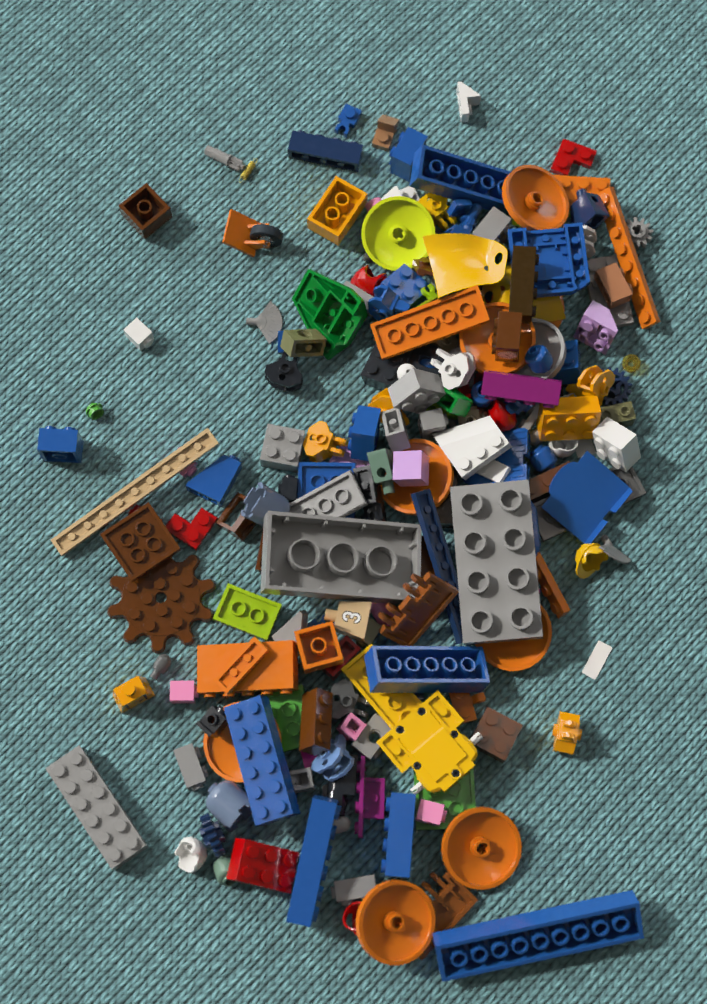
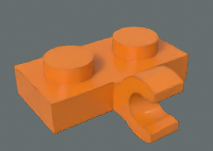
[449,692,486,725]

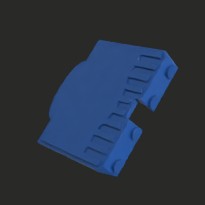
[462,428,531,485]
[541,451,633,544]

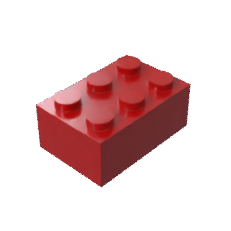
[226,838,300,894]

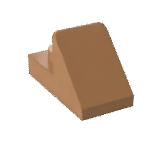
[372,114,399,152]

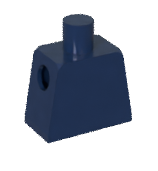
[570,189,610,229]

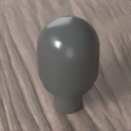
[150,654,172,680]

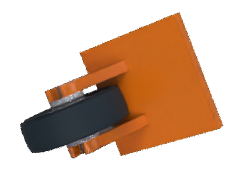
[222,209,283,257]

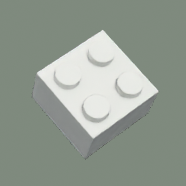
[592,417,641,472]

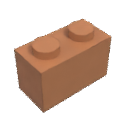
[594,262,633,309]

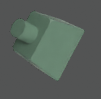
[367,448,395,495]

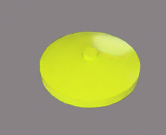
[361,196,435,271]

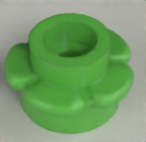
[86,403,104,420]

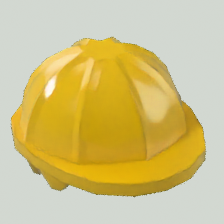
[575,543,609,579]

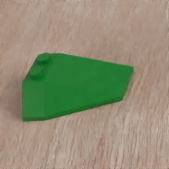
[292,269,368,360]

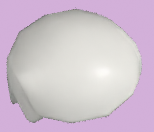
[548,440,579,458]

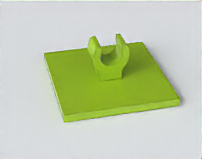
[417,283,438,307]

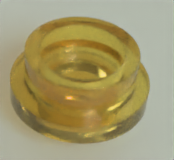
[622,354,641,373]

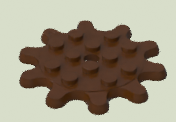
[107,555,216,654]

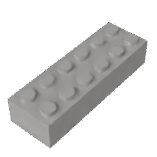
[45,745,148,871]

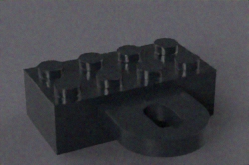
[360,344,445,390]

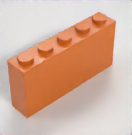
[197,640,298,698]

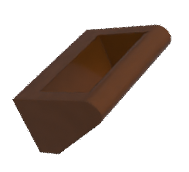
[215,492,257,542]

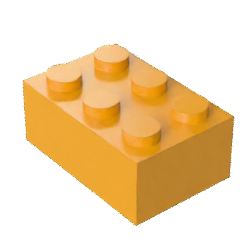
[307,176,367,246]
[536,396,601,441]

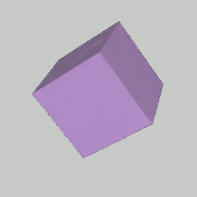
[392,450,429,487]

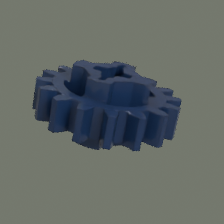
[602,367,632,407]
[199,813,226,858]

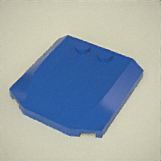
[507,223,590,298]

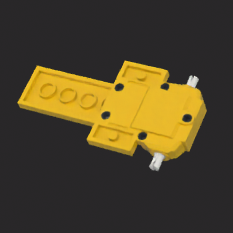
[341,644,483,795]

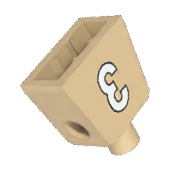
[324,601,372,642]

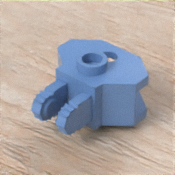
[311,734,354,782]

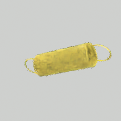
[239,159,256,183]

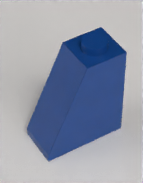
[186,455,242,507]

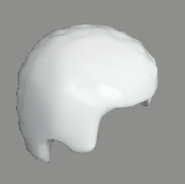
[174,837,207,873]

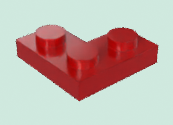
[550,138,597,176]
[166,508,218,551]

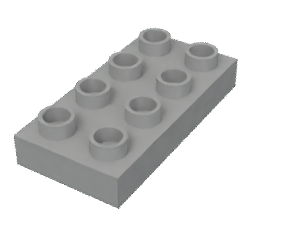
[450,479,543,645]
[260,511,422,605]

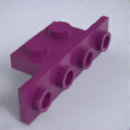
[355,756,385,839]

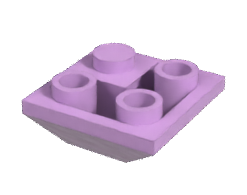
[573,300,618,355]

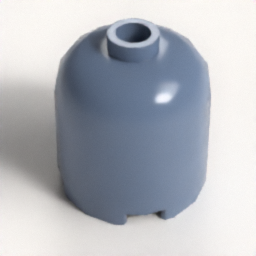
[241,482,290,527]
[206,780,252,833]

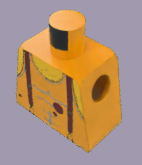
[113,676,155,713]

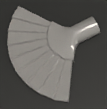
[246,301,282,344]
[599,535,631,564]

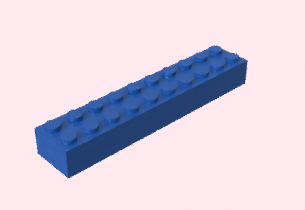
[432,890,644,982]

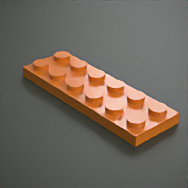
[370,285,491,360]

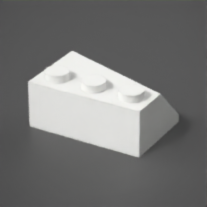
[432,416,512,480]

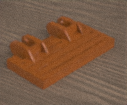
[378,572,459,646]
[419,871,478,960]

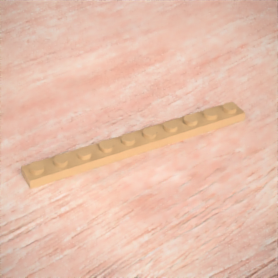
[51,428,219,556]

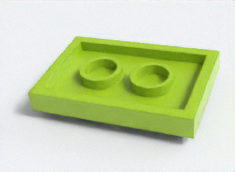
[213,583,282,641]

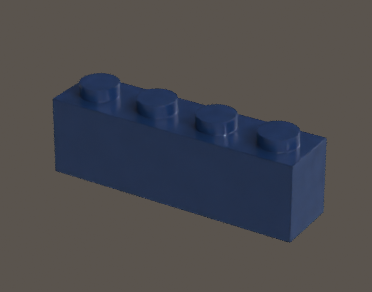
[287,130,363,172]

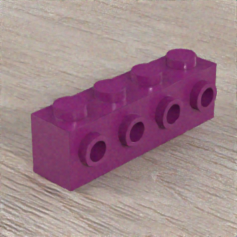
[481,370,562,408]

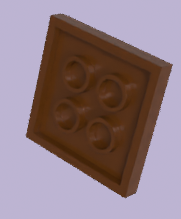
[100,502,181,583]

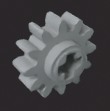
[626,217,653,250]

